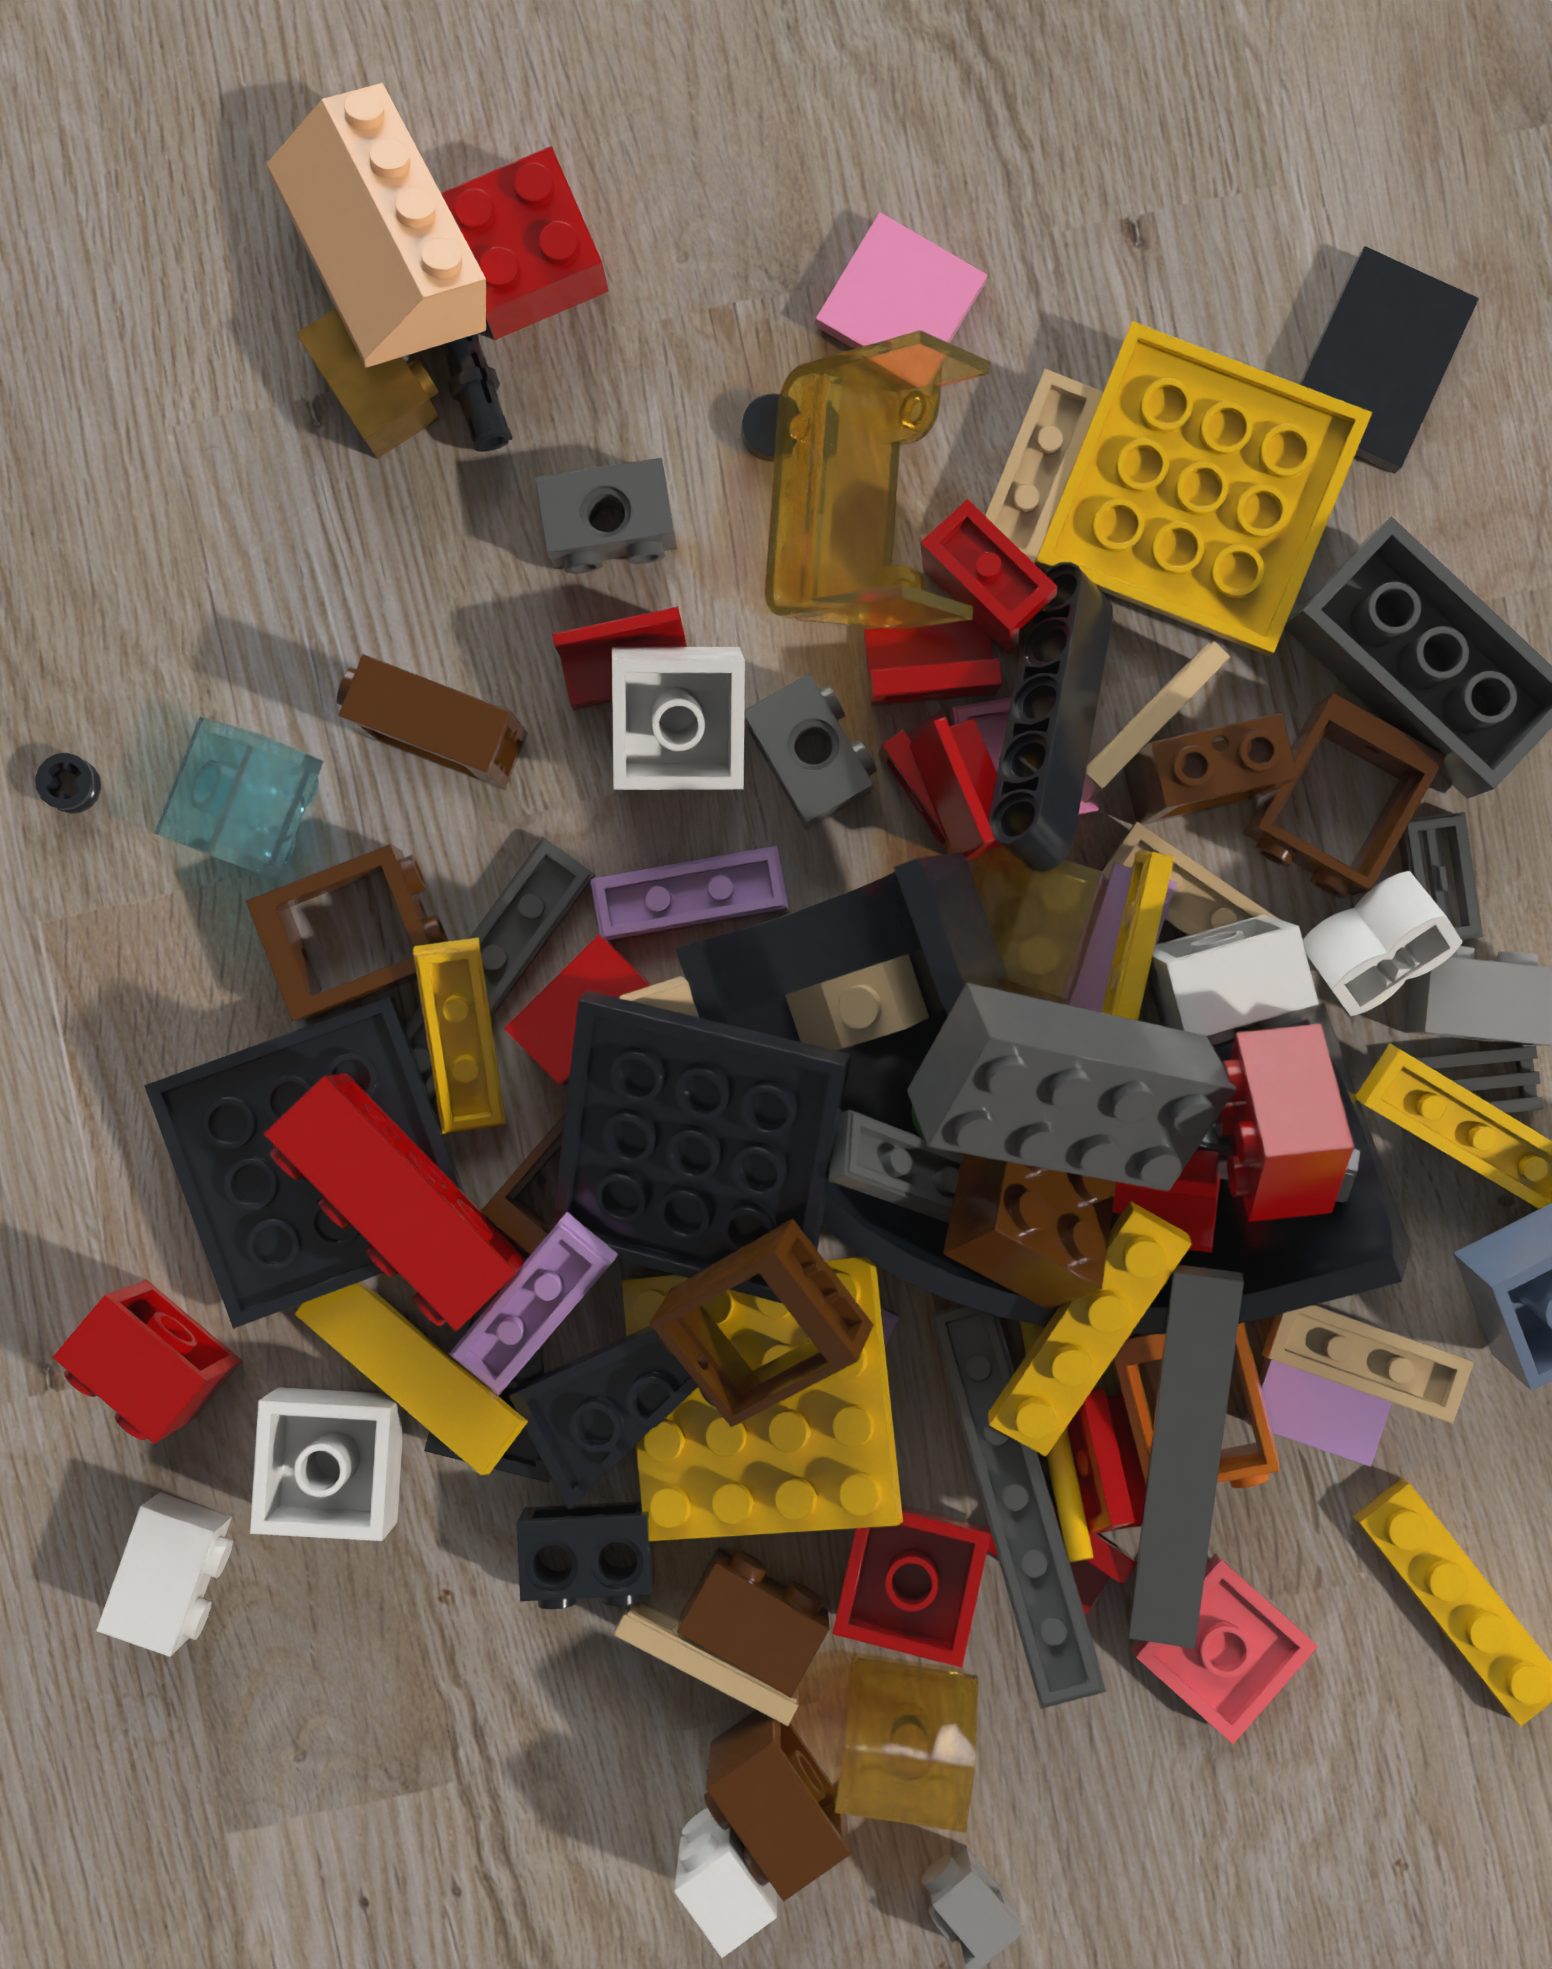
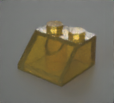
[973,848,1107,1001]
[833,1656,978,1832]

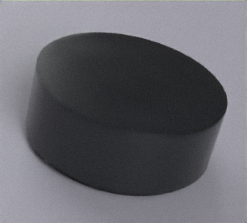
[741,393,805,462]

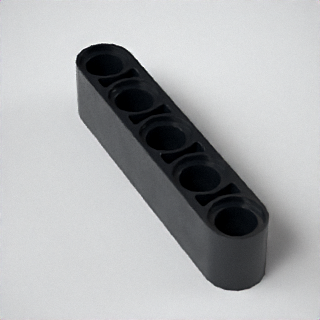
[988,562,1113,872]

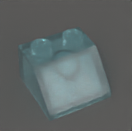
[154,717,324,880]

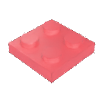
[1131,1553,1318,1744]

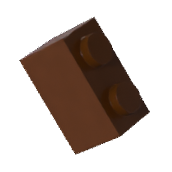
[677,1548,830,1698]

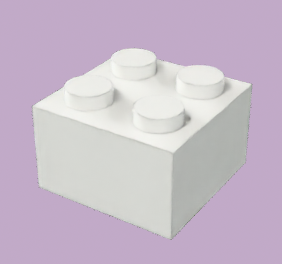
[612,647,745,790]
[1148,914,1319,1045]
[250,1387,404,1541]

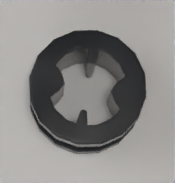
[35,753,101,814]

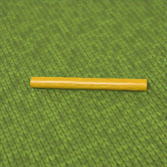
[1019,1321,1094,1562]

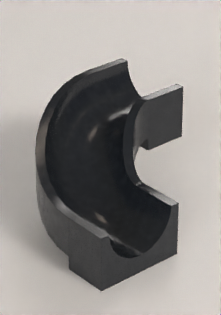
[676,853,1411,1334]

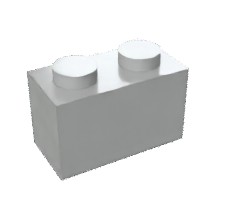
[1405,946,1552,1046]

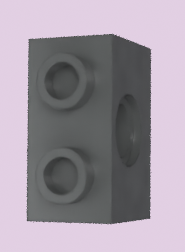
[535,457,677,574]
[744,673,877,830]

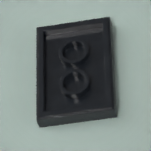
[1299,246,1479,474]

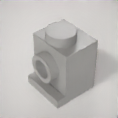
[921,1846,1023,1969]

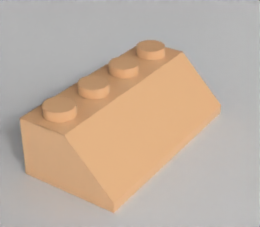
[267,83,486,368]

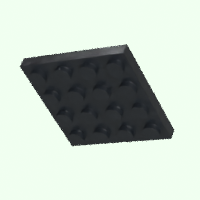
[552,990,851,1304]
[144,996,466,1329]

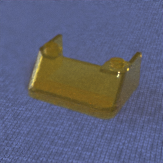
[765,330,990,630]

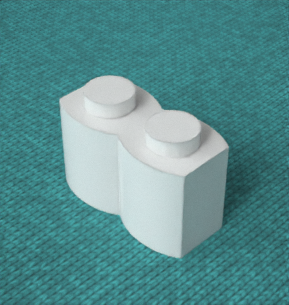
[1303,871,1463,1016]

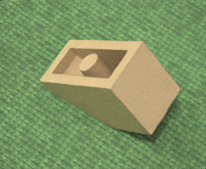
[785,954,929,1051]

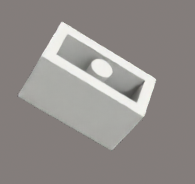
[96,1492,233,1657]
[674,1808,777,1958]

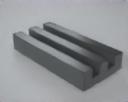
[1398,812,1483,940]
[1414,1046,1543,1113]

